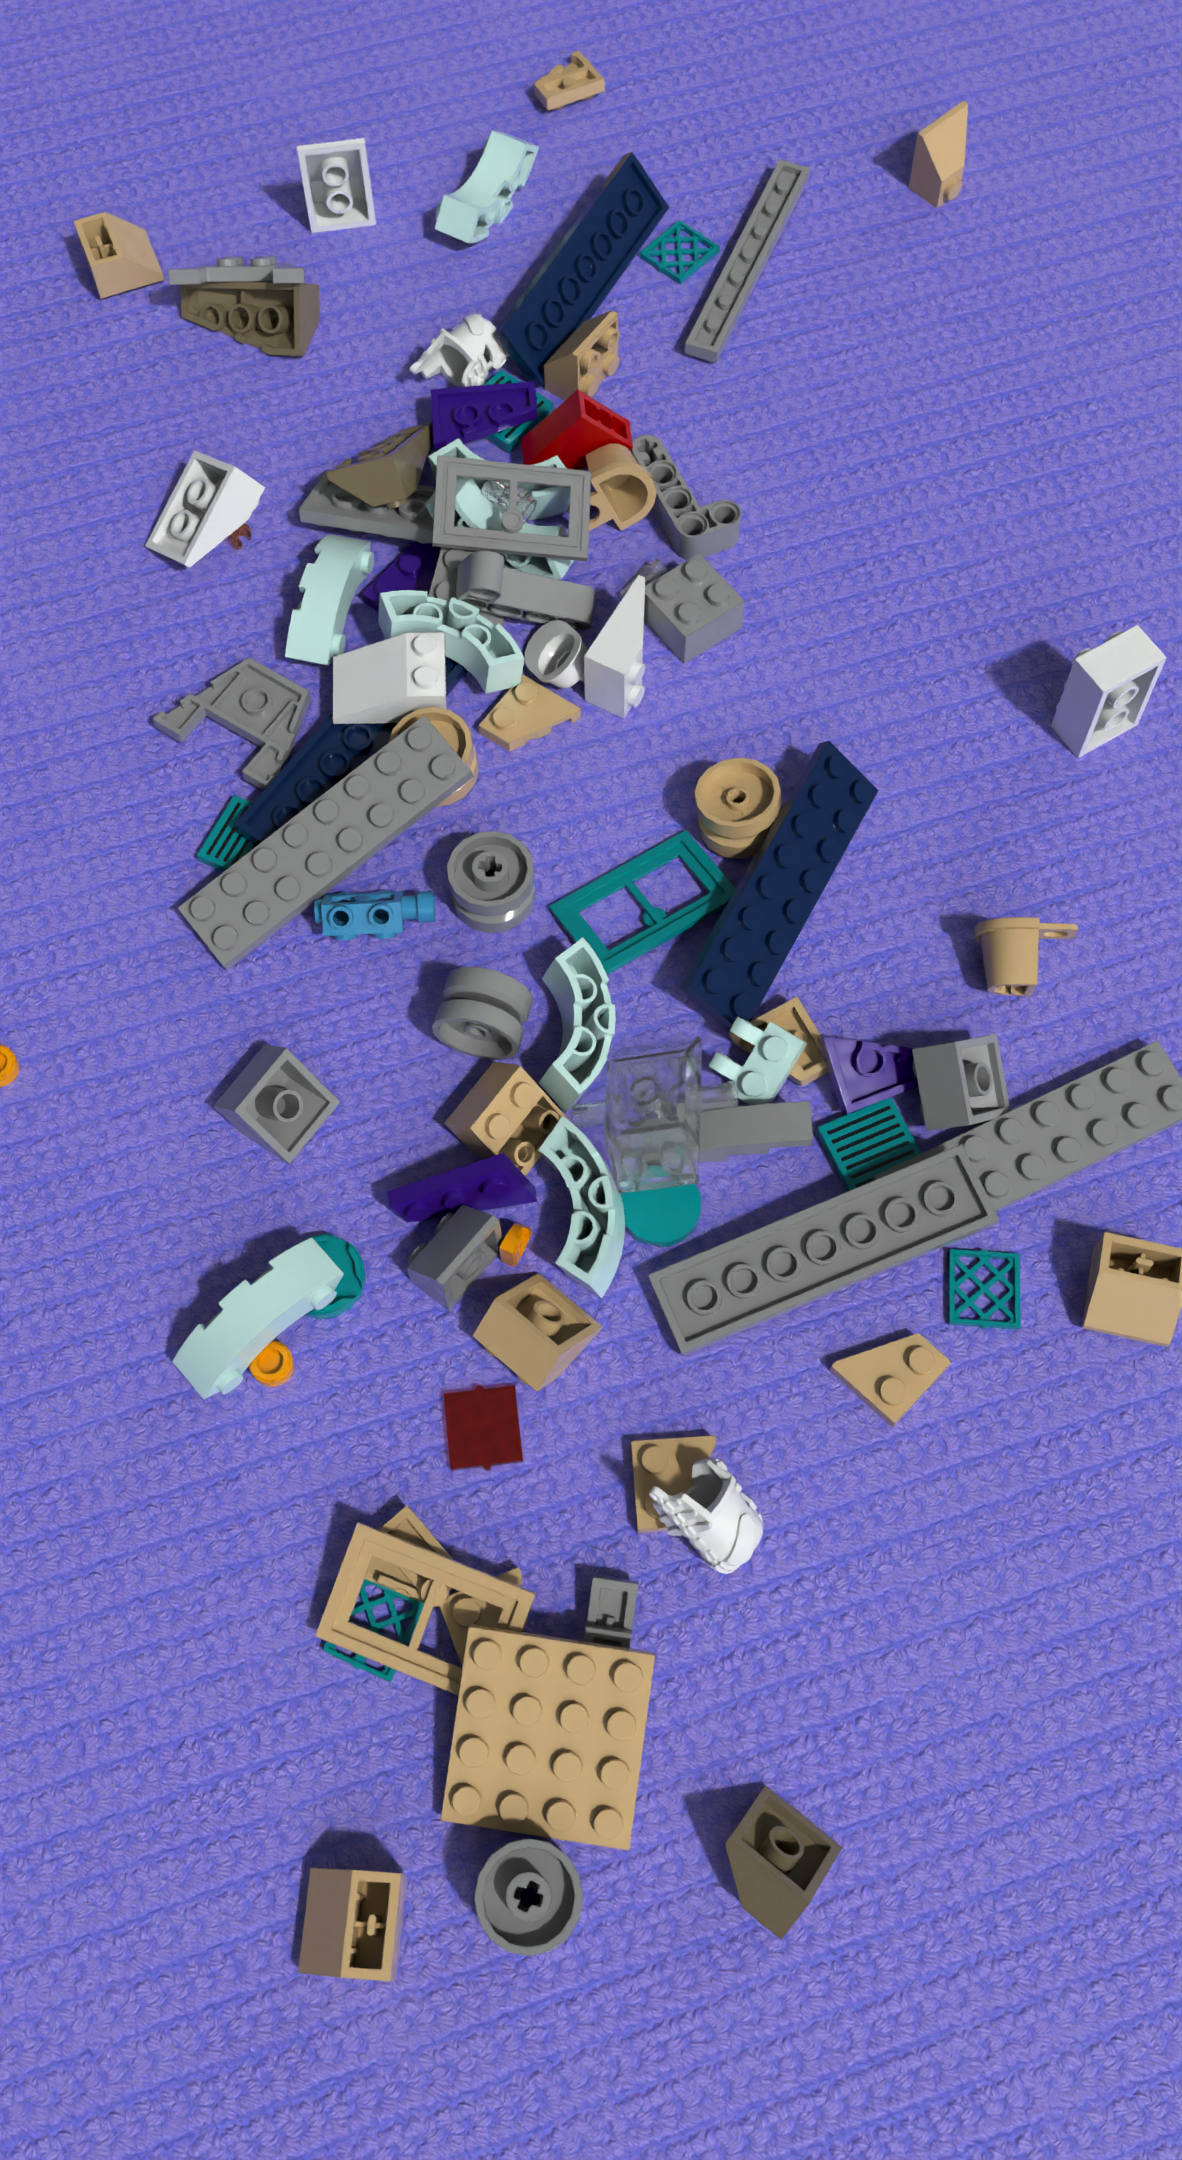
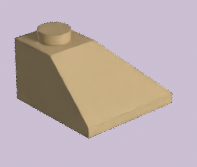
[908,101,968,208]

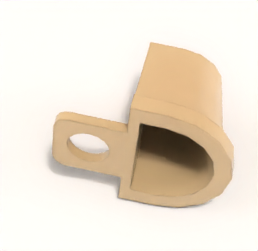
[567,444,657,531]
[974,917,1078,996]

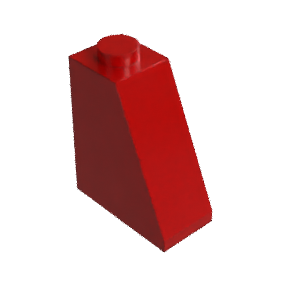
[521,390,633,470]

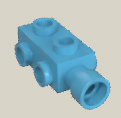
[314,890,436,940]

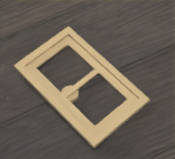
[315,1522,536,1696]

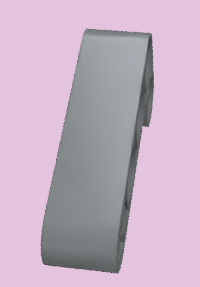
[631,435,741,560]
[455,551,595,631]

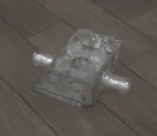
[571,1036,738,1193]

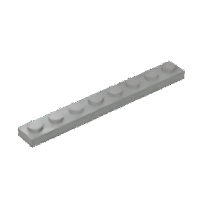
[685,159,810,363]

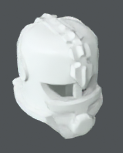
[410,314,509,387]
[649,1458,763,1574]

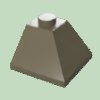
[725,1785,842,1940]

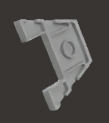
[168,256,305,284]
[153,657,311,791]

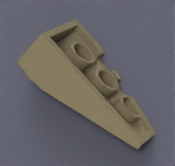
[180,282,320,356]
[326,421,433,509]

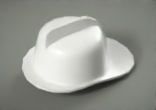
[524,620,588,689]

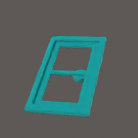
[548,830,736,975]

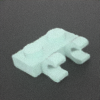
[709,1017,808,1105]

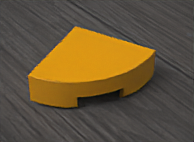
[499,1223,533,1267]

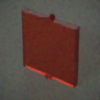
[444,1385,523,1471]

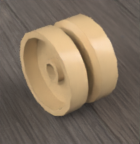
[388,707,479,807]
[694,757,781,859]

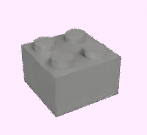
[644,553,744,664]

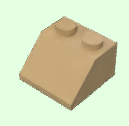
[473,1273,603,1392]

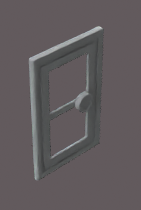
[432,455,591,561]

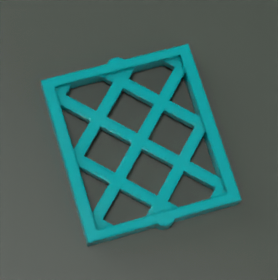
[639,220,720,285]
[948,1249,1021,1330]
[322,1579,424,1683]

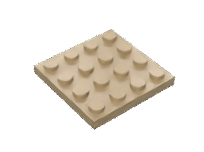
[441,1624,655,1850]

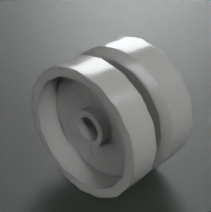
[447,831,536,933]
[432,967,533,1060]
[474,1838,584,1956]

